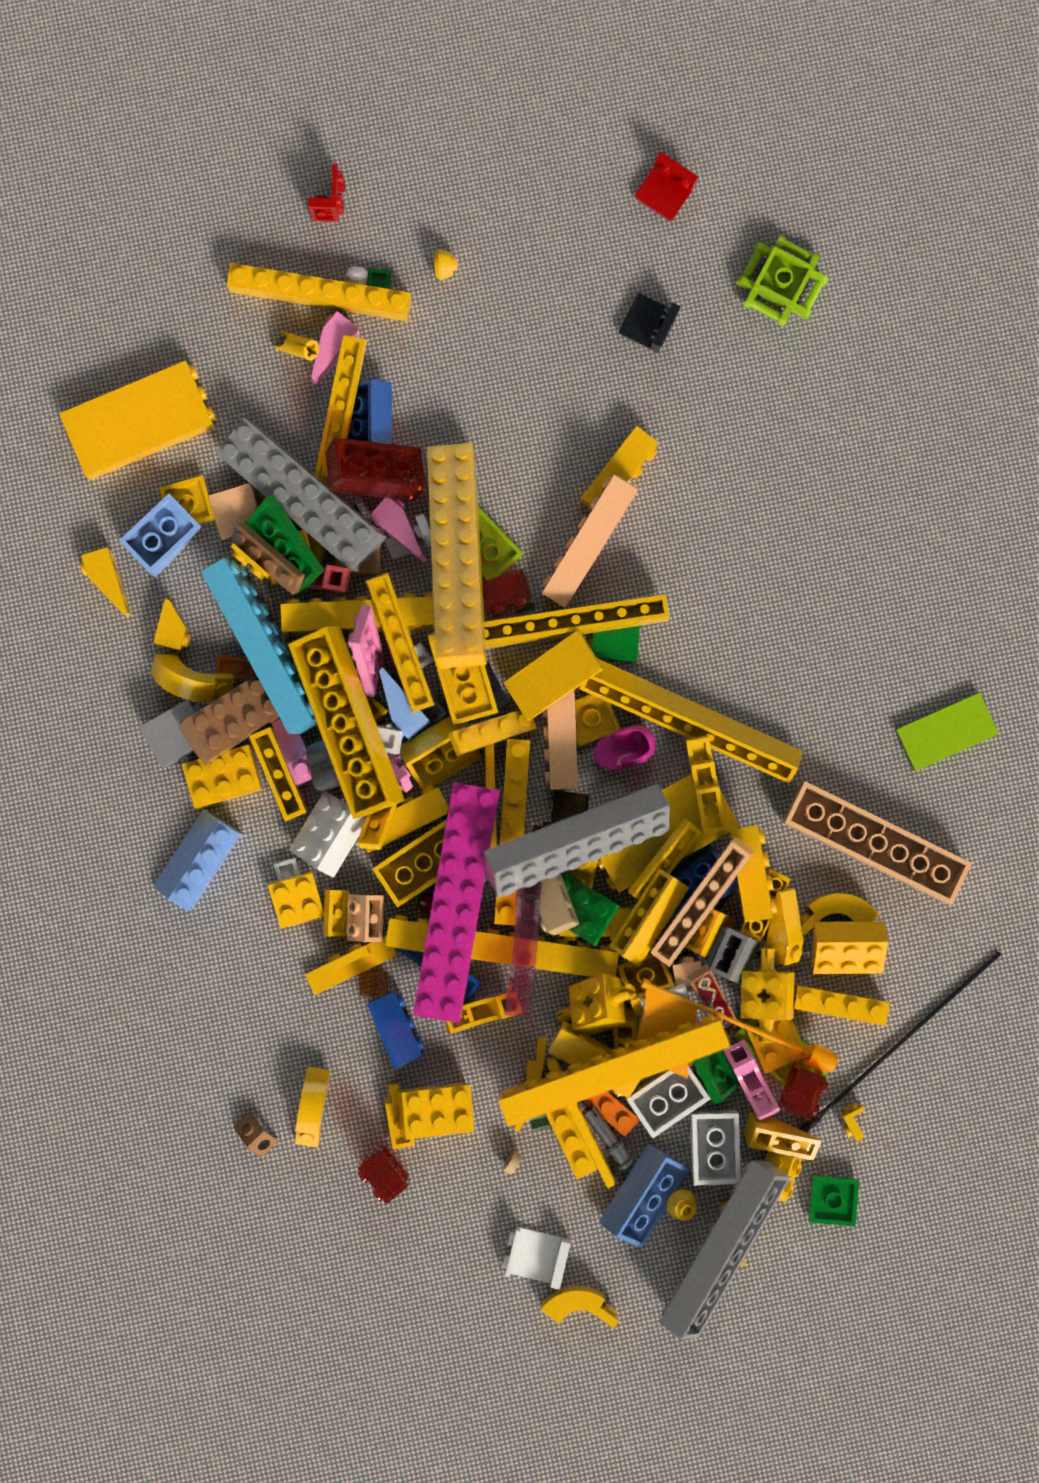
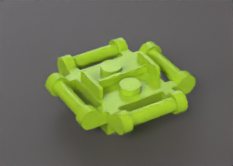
[736,235,829,327]

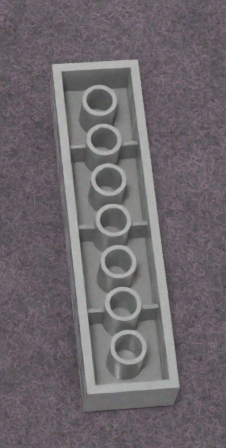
[216,417,387,572]
[484,784,670,898]
[659,1160,791,1340]

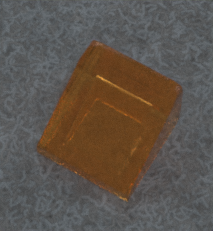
[358,970,388,996]

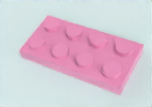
[349,605,385,697]

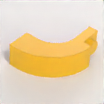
[150,654,235,703]
[800,893,880,936]

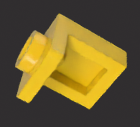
[840,1102,865,1142]

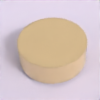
[502,1150,522,1175]

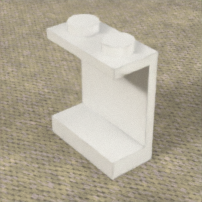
[502,1226,570,1290]

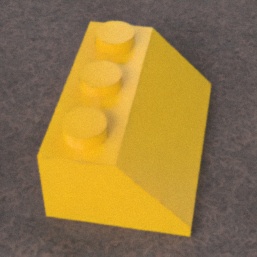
[399,715,482,790]

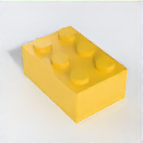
[182,745,264,809]
[810,921,888,974]
[397,1082,475,1140]

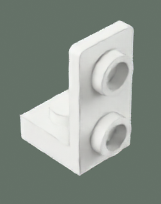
[385,514,431,560]
[377,723,403,755]

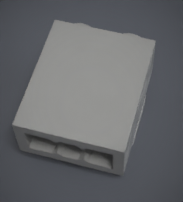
[139,700,201,768]
[705,926,761,984]

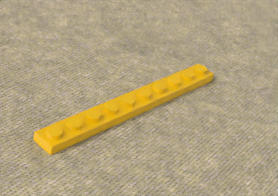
[308,335,367,564]

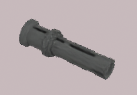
[582,1105,635,1170]

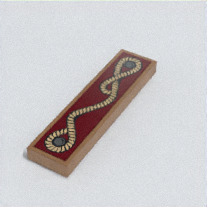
[687,965,737,1031]

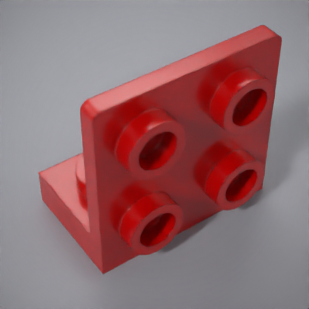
[635,152,699,222]
[308,163,345,222]

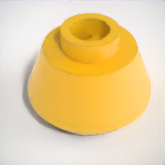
[434,249,458,281]
[667,1189,698,1221]

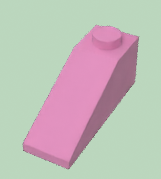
[311,311,360,385]
[369,496,427,563]
[272,719,312,786]

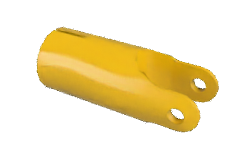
[273,331,319,361]

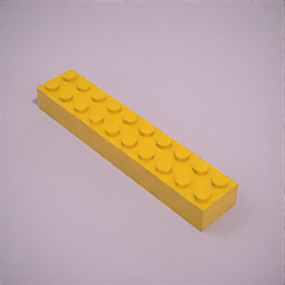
[427,442,486,669]

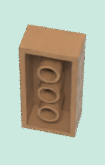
[178,675,279,766]

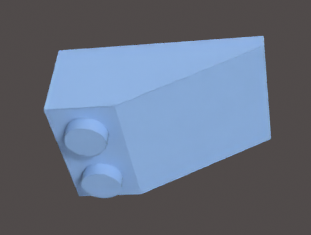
[119,494,201,577]
[379,667,430,740]

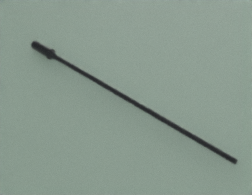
[798,952,1001,1133]

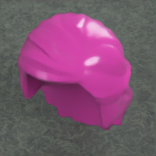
[593,725,656,771]

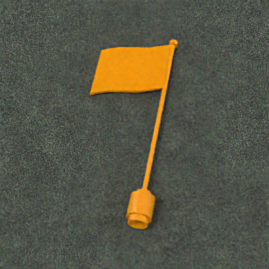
[637,978,838,1078]

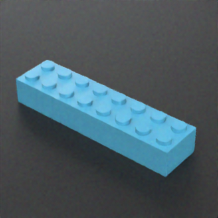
[201,558,318,734]

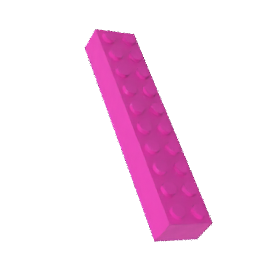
[413,782,500,1023]

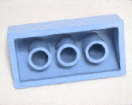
[153,809,242,911]

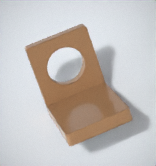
[233,1111,278,1157]

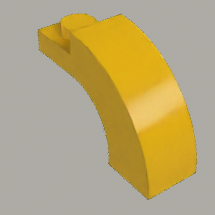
[444,990,523,1034]
[295,1066,331,1148]
[540,1286,619,1329]

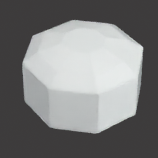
[345,266,368,285]

